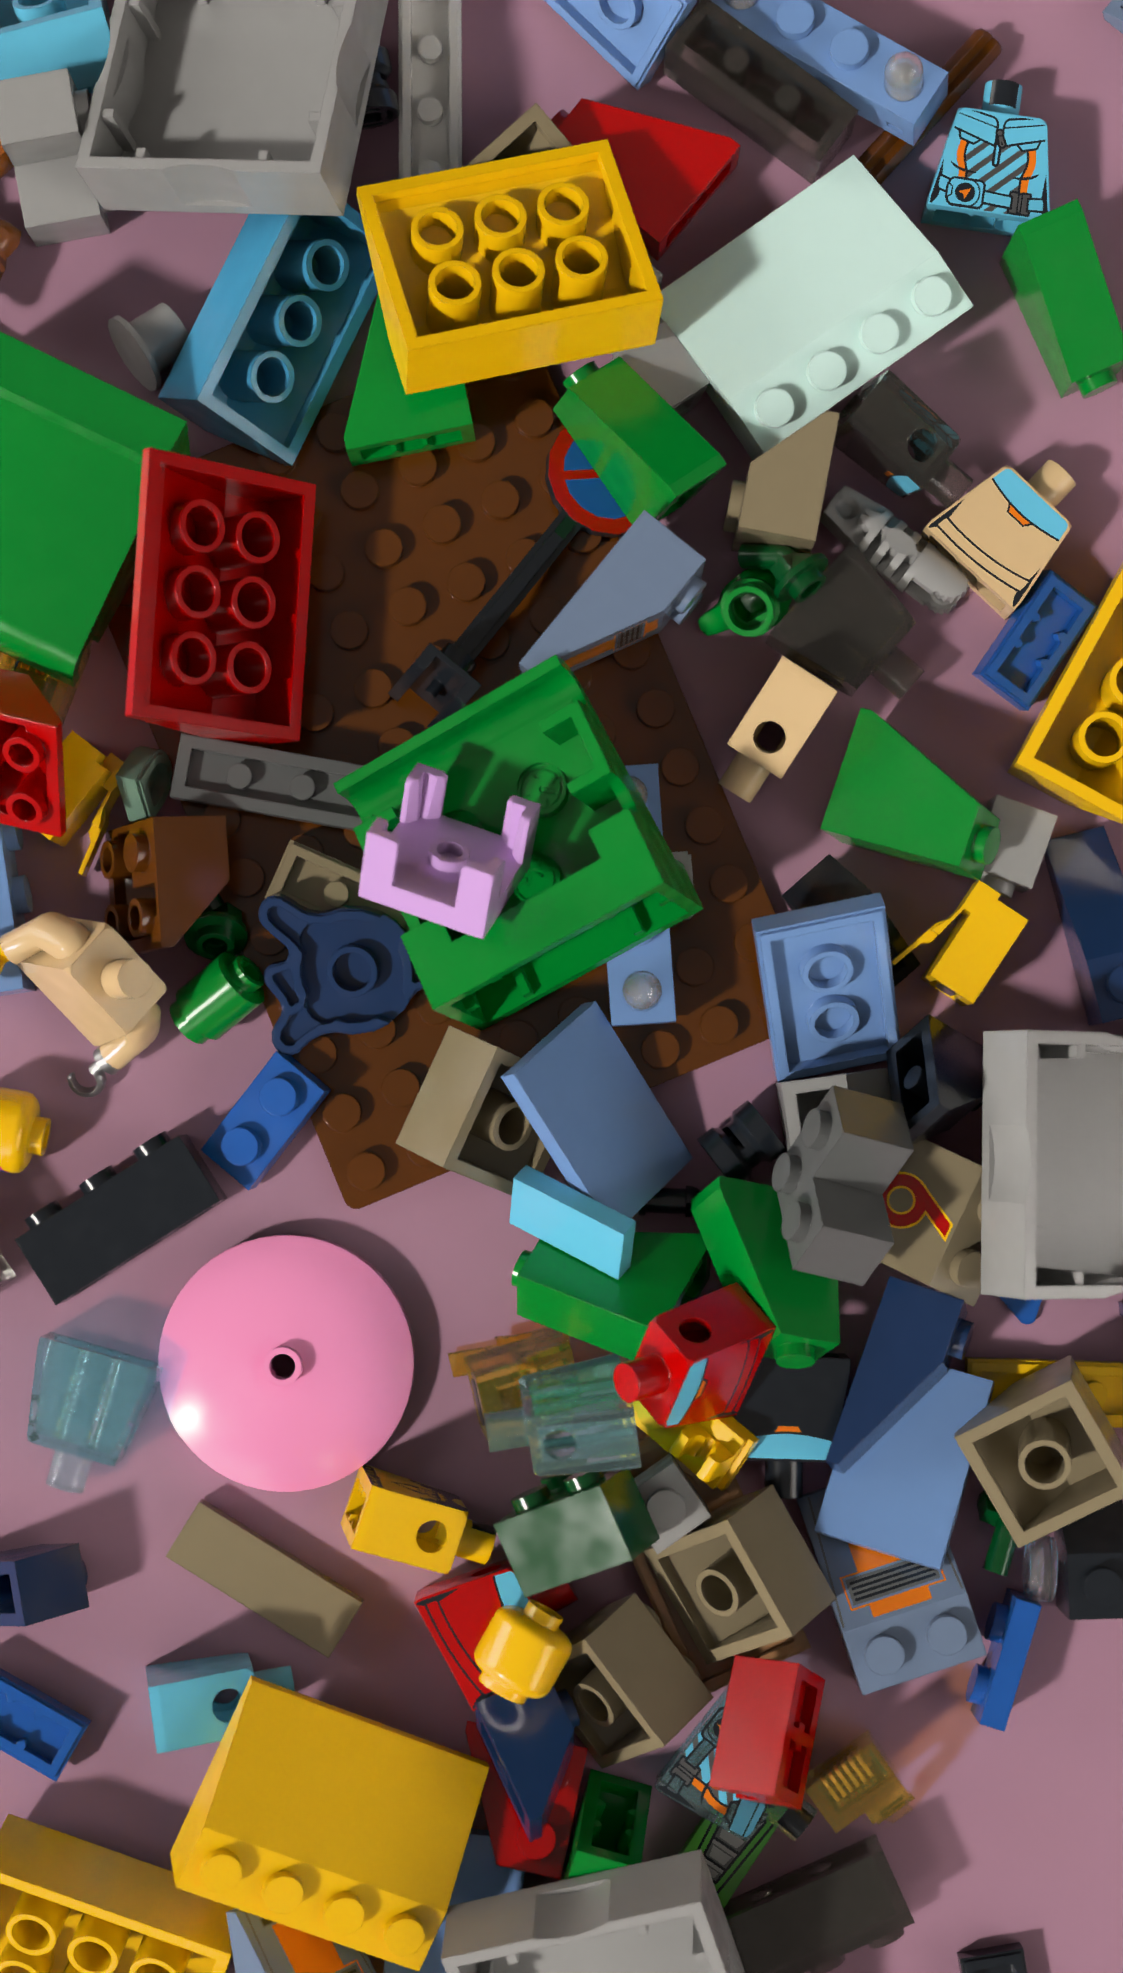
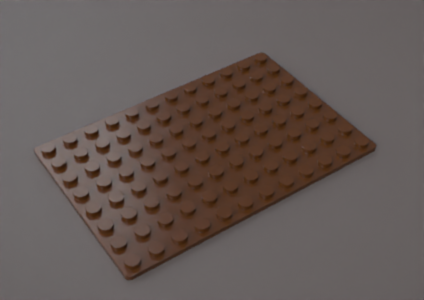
[108,367,775,1209]

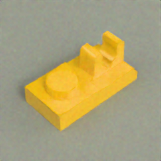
[620,1400,759,1491]

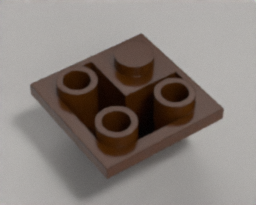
[100,816,230,954]

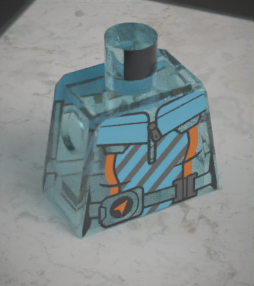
[655,1685,817,1841]

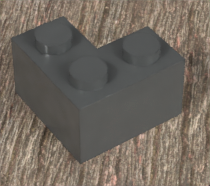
[772,1085,914,1286]

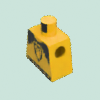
[340,1464,496,1574]

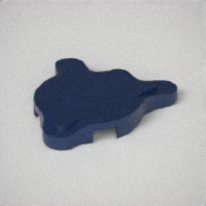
[258,893,423,1055]

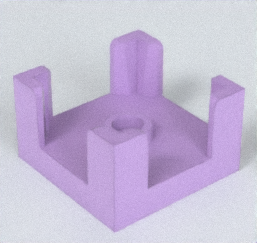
[358,763,541,940]

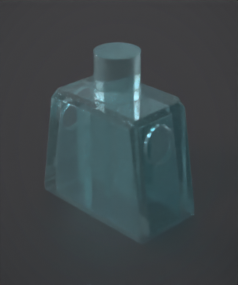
[27,1332,163,1493]
[484,1354,642,1477]

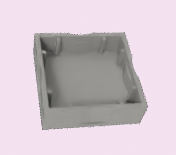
[75,0,388,216]
[981,1030,1123,1300]
[441,1849,745,1973]

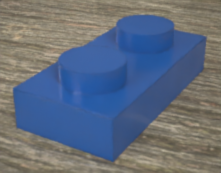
[200,1051,331,1190]
[966,1588,1042,1732]

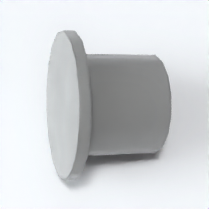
[108,303,189,391]

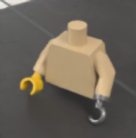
[0,912,167,1098]

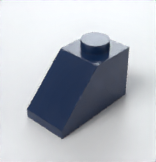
[0,1543,89,1627]
[475,1686,580,1842]

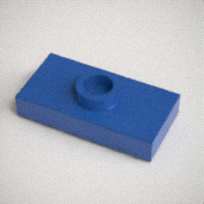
[972,569,1099,711]
[0,1668,92,1782]

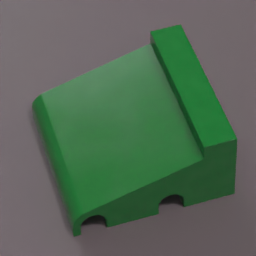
[0,331,191,687]
[333,654,704,1031]

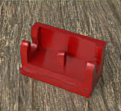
[709,1655,825,1810]

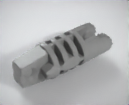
[820,485,970,615]

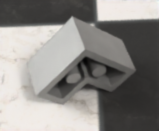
[0,68,117,247]

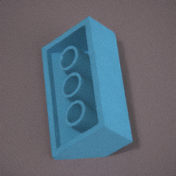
[158,203,378,466]

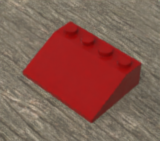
[125,447,316,746]

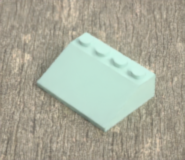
[659,155,974,460]

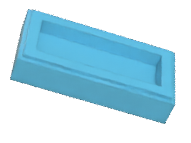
[509,1165,636,1280]

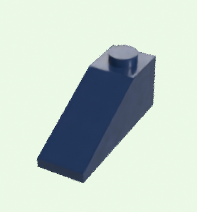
[1044,826,1123,1025]
[826,1276,974,1474]

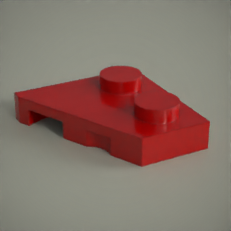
[465,1720,588,1880]

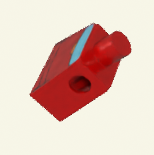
[613,1283,776,1428]
[414,1558,578,1711]

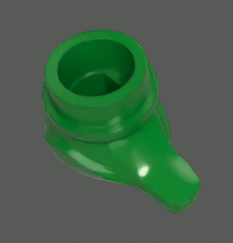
[698,569,793,637]

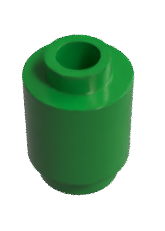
[169,952,265,1044]

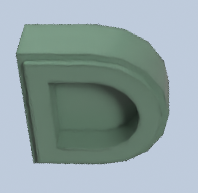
[115,746,172,822]

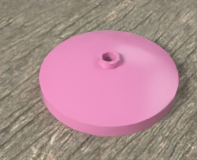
[158,1234,415,1492]

